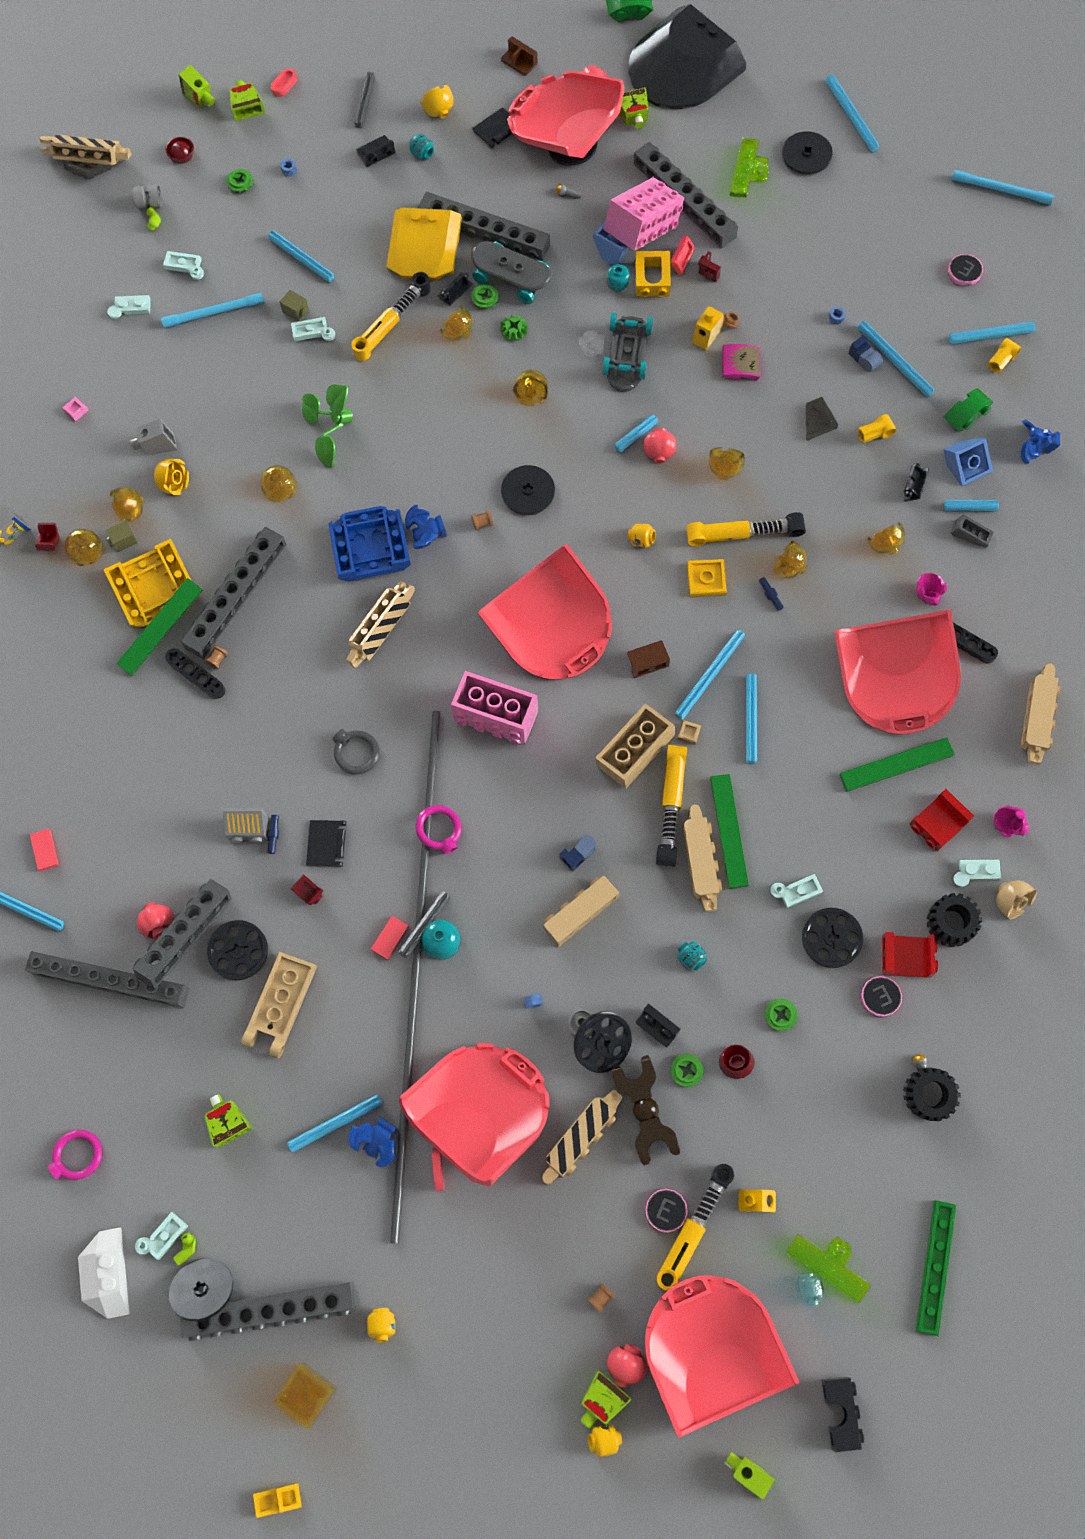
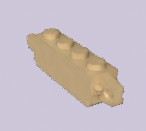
[1021,663,1060,765]
[683,804,722,912]

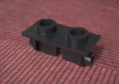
[437,271,473,306]
[904,463,929,502]

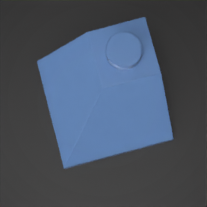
[593,222,630,265]
[943,437,993,486]

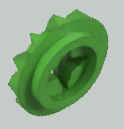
[226,169,253,193]
[471,284,499,309]
[500,315,528,340]
[765,999,798,1032]
[670,1054,703,1087]

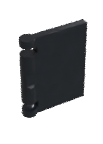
[472,107,513,148]
[306,820,347,867]

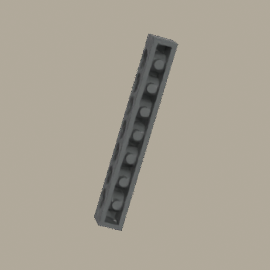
[633,142,738,249]
[418,191,550,261]
[181,526,286,659]
[25,951,189,1008]
[180,1282,356,1341]

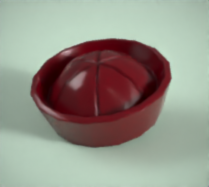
[165,137,194,164]
[719,1044,755,1079]

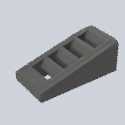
[951,514,994,548]

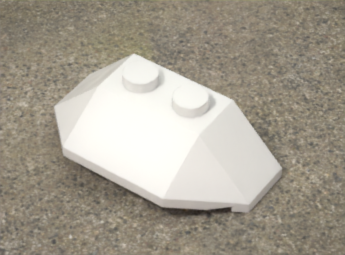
[78,1227,130,1319]

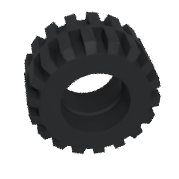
[927,893,982,947]
[903,1068,961,1121]

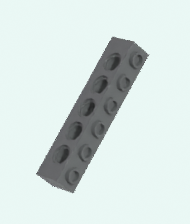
[132,878,232,989]

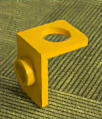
[738,1189,776,1212]

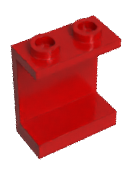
[910,789,974,852]
[882,932,938,978]

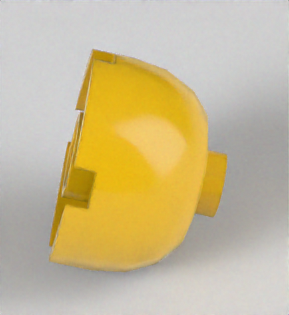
[420,85,454,119]
[154,459,189,495]

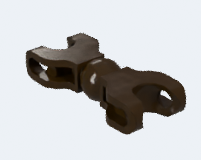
[612,1055,680,1166]

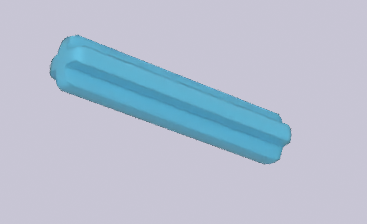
[615,415,658,453]
[944,500,999,511]

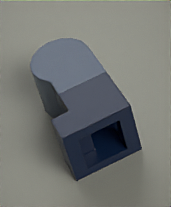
[848,336,883,372]
[560,835,596,871]

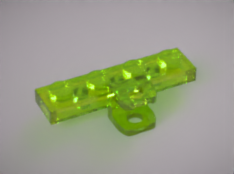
[730,138,769,198]
[786,1233,871,1303]

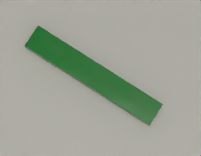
[116,578,203,676]
[840,737,955,792]
[710,774,749,889]
[915,1200,956,1336]

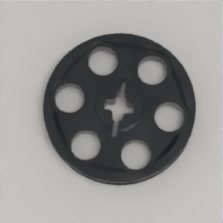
[802,908,863,968]
[207,920,268,980]
[573,1011,632,1073]

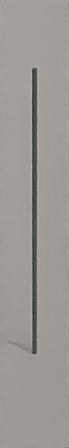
[390,710,440,1244]

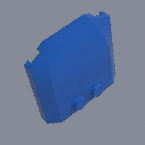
[329,506,411,581]

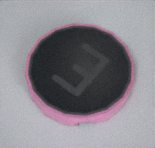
[947,254,983,286]
[861,976,902,1017]
[645,1189,688,1232]

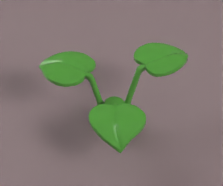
[302,384,353,468]

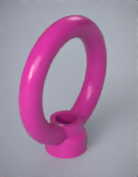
[415,805,462,855]
[47,1130,102,1180]

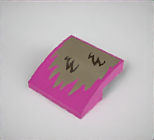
[722,344,760,381]

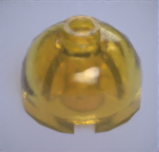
[439,305,473,341]
[513,369,549,406]
[709,447,745,480]
[260,465,297,502]
[110,486,144,523]
[867,521,905,555]
[64,529,103,566]
[773,541,808,578]

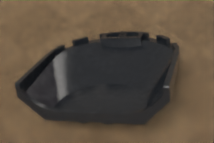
[628,4,747,109]

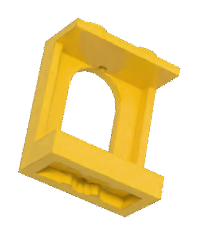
[635,251,671,297]

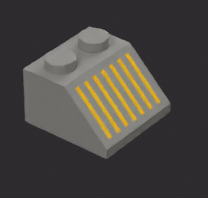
[223,807,269,843]

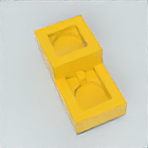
[252,1483,302,1518]

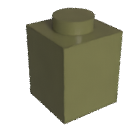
[280,290,309,321]
[106,521,137,552]

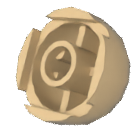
[996,880,1037,920]

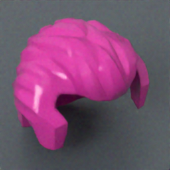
[916,572,947,606]
[994,806,1029,838]

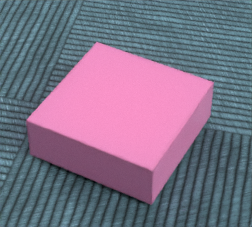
[62,397,88,421]

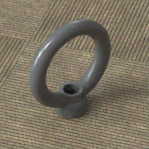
[332,729,380,774]

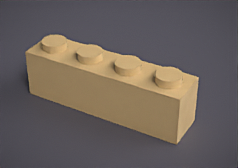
[543,876,619,947]

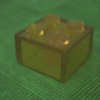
[273,1362,338,1429]

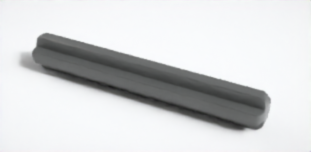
[354,71,375,128]
[399,891,450,958]

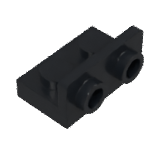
[356,135,395,167]
[636,1003,681,1048]

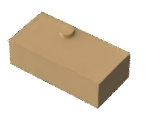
[595,704,675,789]

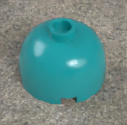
[421,920,461,960]

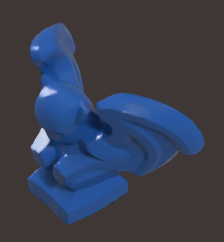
[1021,419,1060,464]
[405,505,447,549]
[348,1117,398,1168]

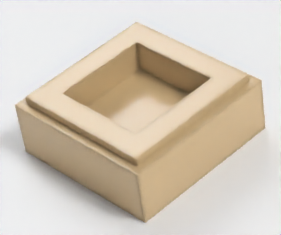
[678,720,701,745]

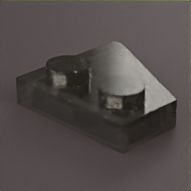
[63,160,111,179]
[805,397,838,441]

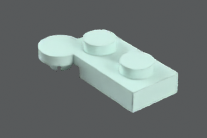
[163,251,204,280]
[107,295,151,319]
[291,317,335,341]
[953,860,1001,888]
[770,874,823,908]
[135,1212,188,1260]

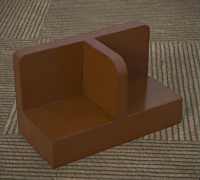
[501,36,538,76]
[627,640,670,678]

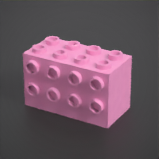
[603,177,684,251]
[451,671,538,745]

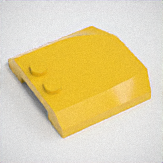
[386,207,462,281]
[103,539,198,627]

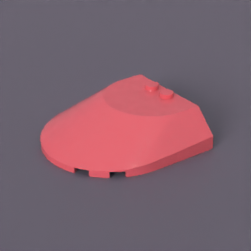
[507,71,624,158]
[477,543,612,679]
[834,609,961,734]
[399,1043,549,1187]
[645,1275,800,1438]

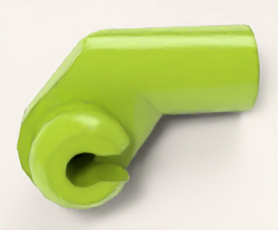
[146,208,161,231]
[173,1232,196,1266]

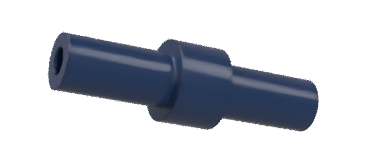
[759,577,784,611]
[267,815,279,854]

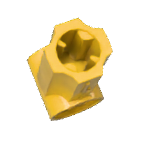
[988,338,1022,373]
[857,414,897,443]

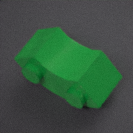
[606,0,653,23]
[943,388,993,431]

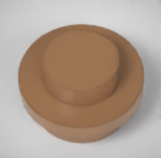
[724,312,739,328]

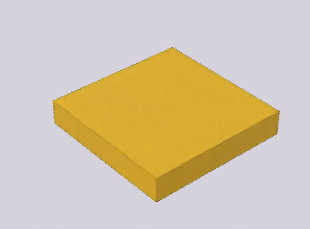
[687,559,727,597]

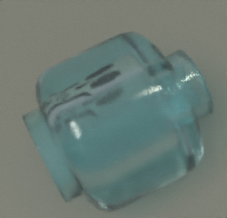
[794,1272,825,1307]

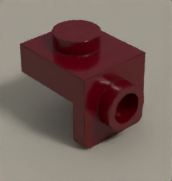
[698,251,721,282]
[35,523,60,551]
[290,874,324,906]

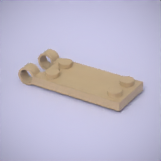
[241,952,317,1058]

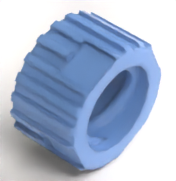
[280,159,297,176]
[829,307,846,325]
[524,994,543,1009]

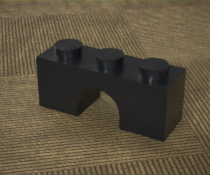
[821,1377,864,1452]

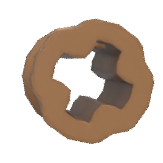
[471,510,493,530]
[204,645,228,670]
[587,1283,615,1313]

